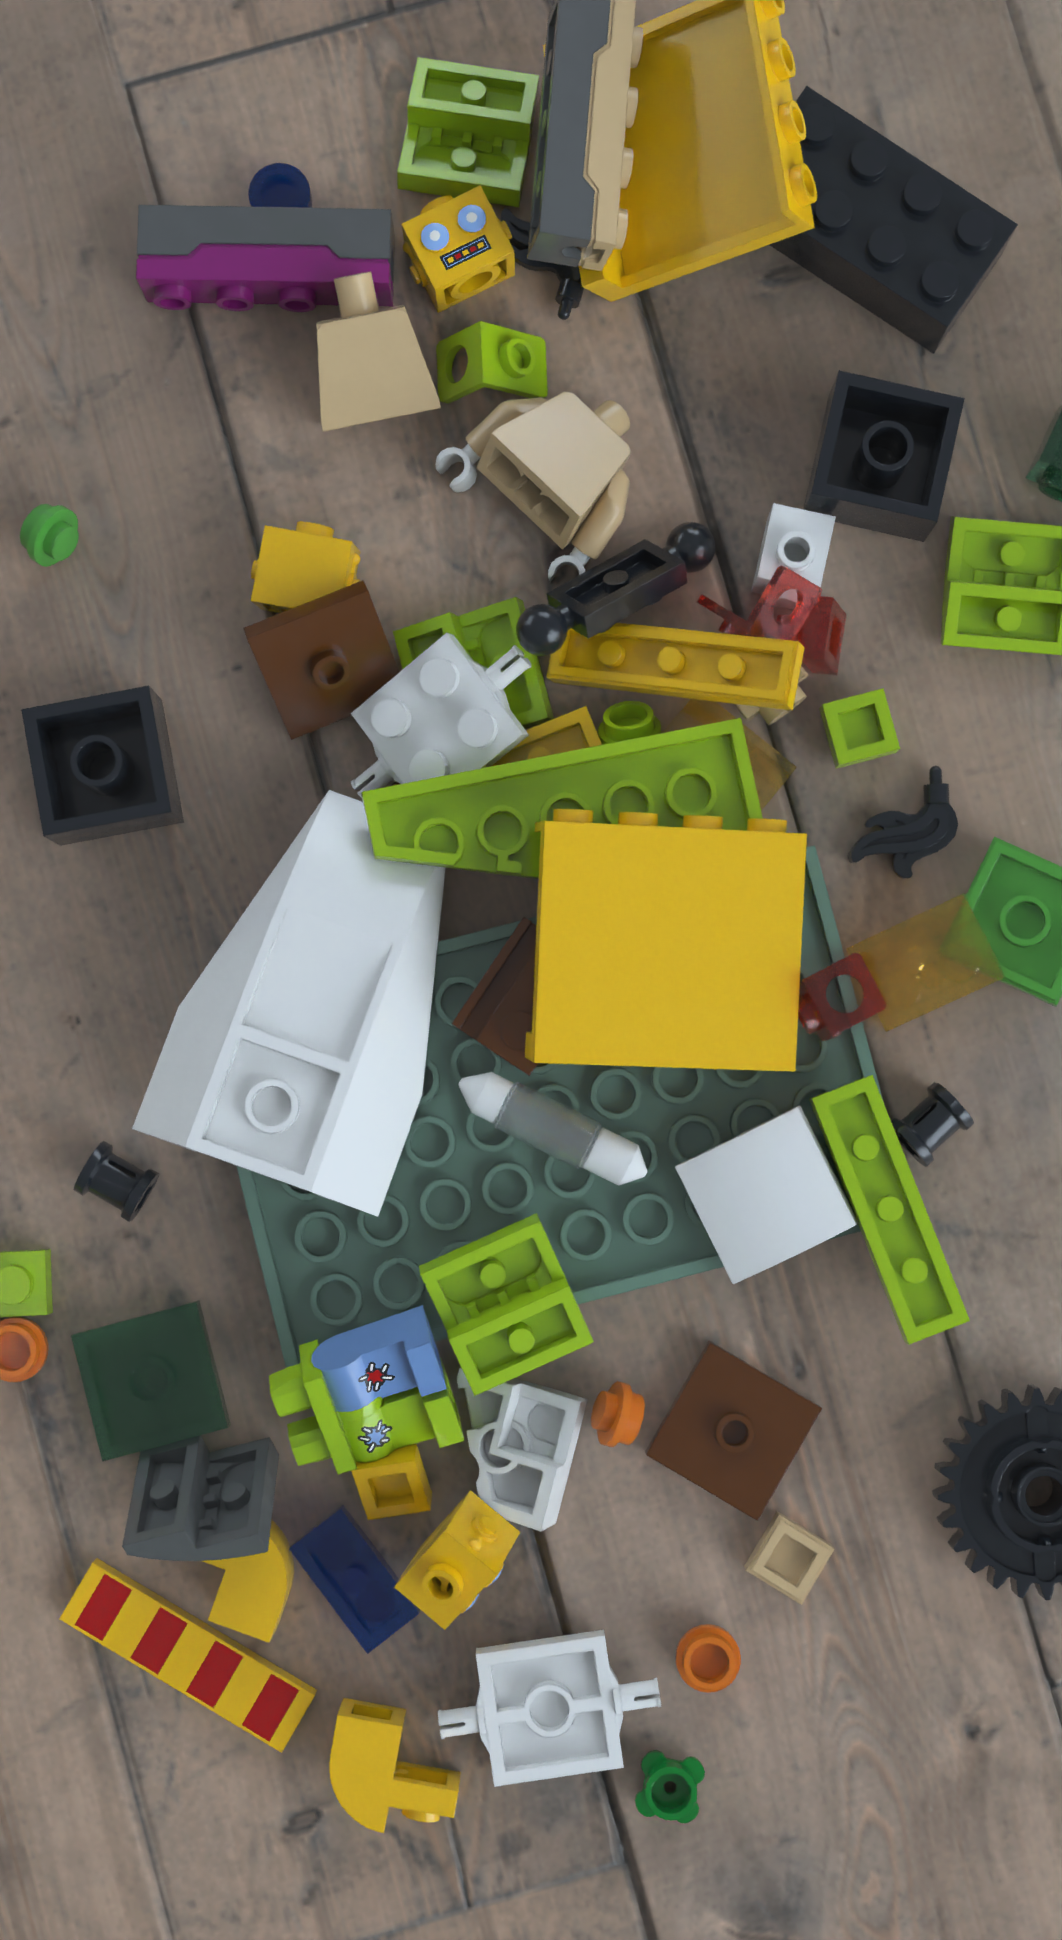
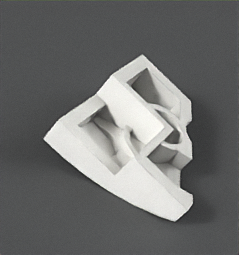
[457,1368,588,1532]

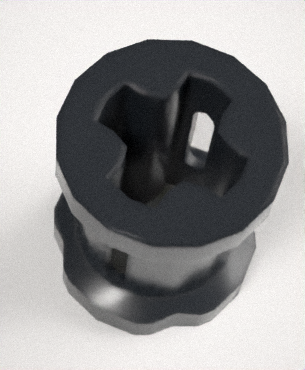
[891,1082,974,1167]
[73,1141,159,1222]

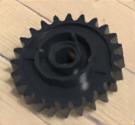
[932,1385,1062,1600]

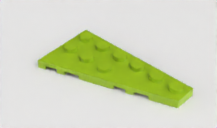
[361,718,763,879]

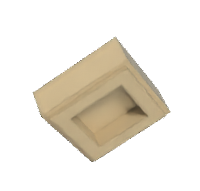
[744,1511,835,1605]

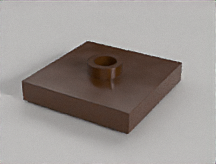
[243,580,399,740]
[645,1341,822,1521]

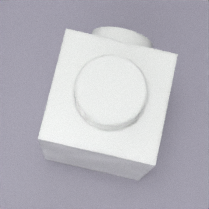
[751,503,836,609]

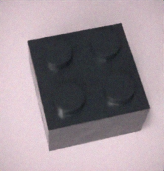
[803,370,965,542]
[21,685,184,846]

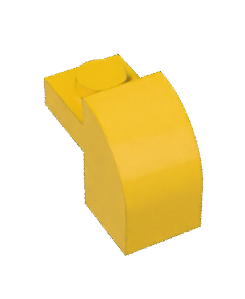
[202,1520,294,1643]
[329,1698,461,1833]

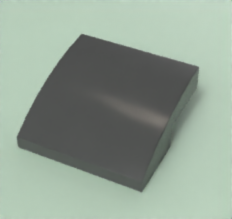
[122,1434,279,1561]

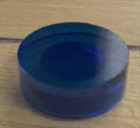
[248,163,312,208]

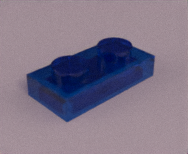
[289,1504,420,1654]

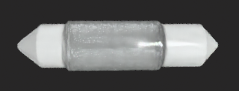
[458,1072,647,1186]

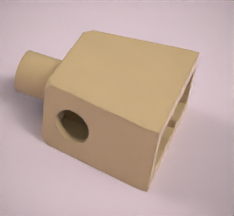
[316,271,441,432]

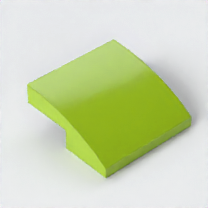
[397,57,539,207]
[941,516,1062,655]
[393,597,554,729]
[419,1213,594,1396]

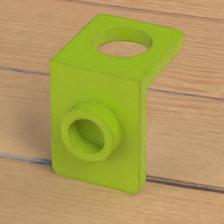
[436,321,548,404]

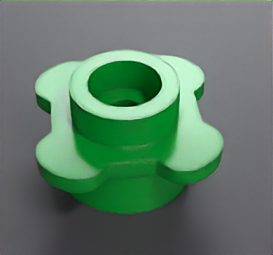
[635,1750,705,1823]

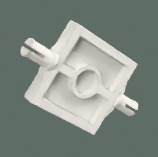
[351,633,532,798]
[438,1630,661,1787]

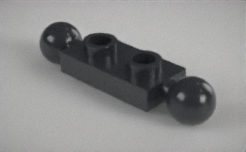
[516,522,716,656]

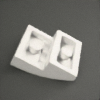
[675,1105,858,1284]

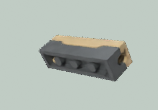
[527,0,643,271]

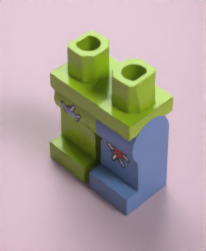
[269,1305,465,1475]

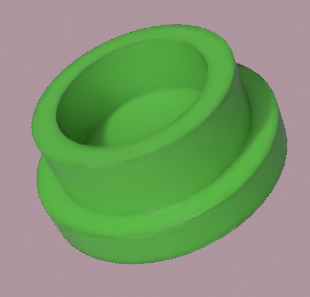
[20,504,79,567]

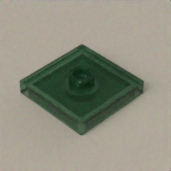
[71,1300,231,1462]

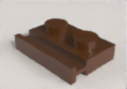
[452,917,538,1076]

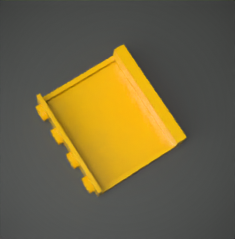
[543,0,817,302]
[525,809,807,1072]

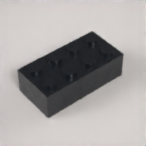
[770,86,1018,354]

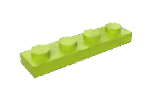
[809,1075,970,1345]

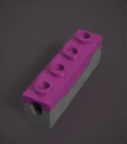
[136,205,395,312]

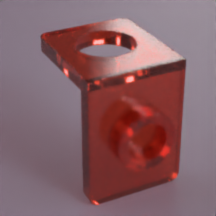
[697,566,822,641]
[798,953,886,1042]

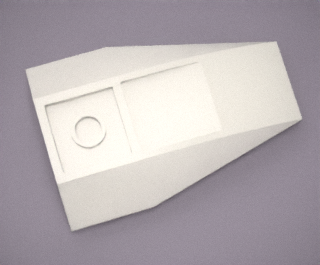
[132,790,446,1217]

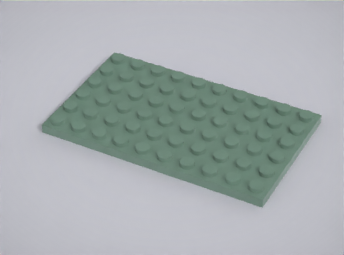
[236,845,883,1368]

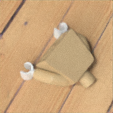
[436,392,631,582]

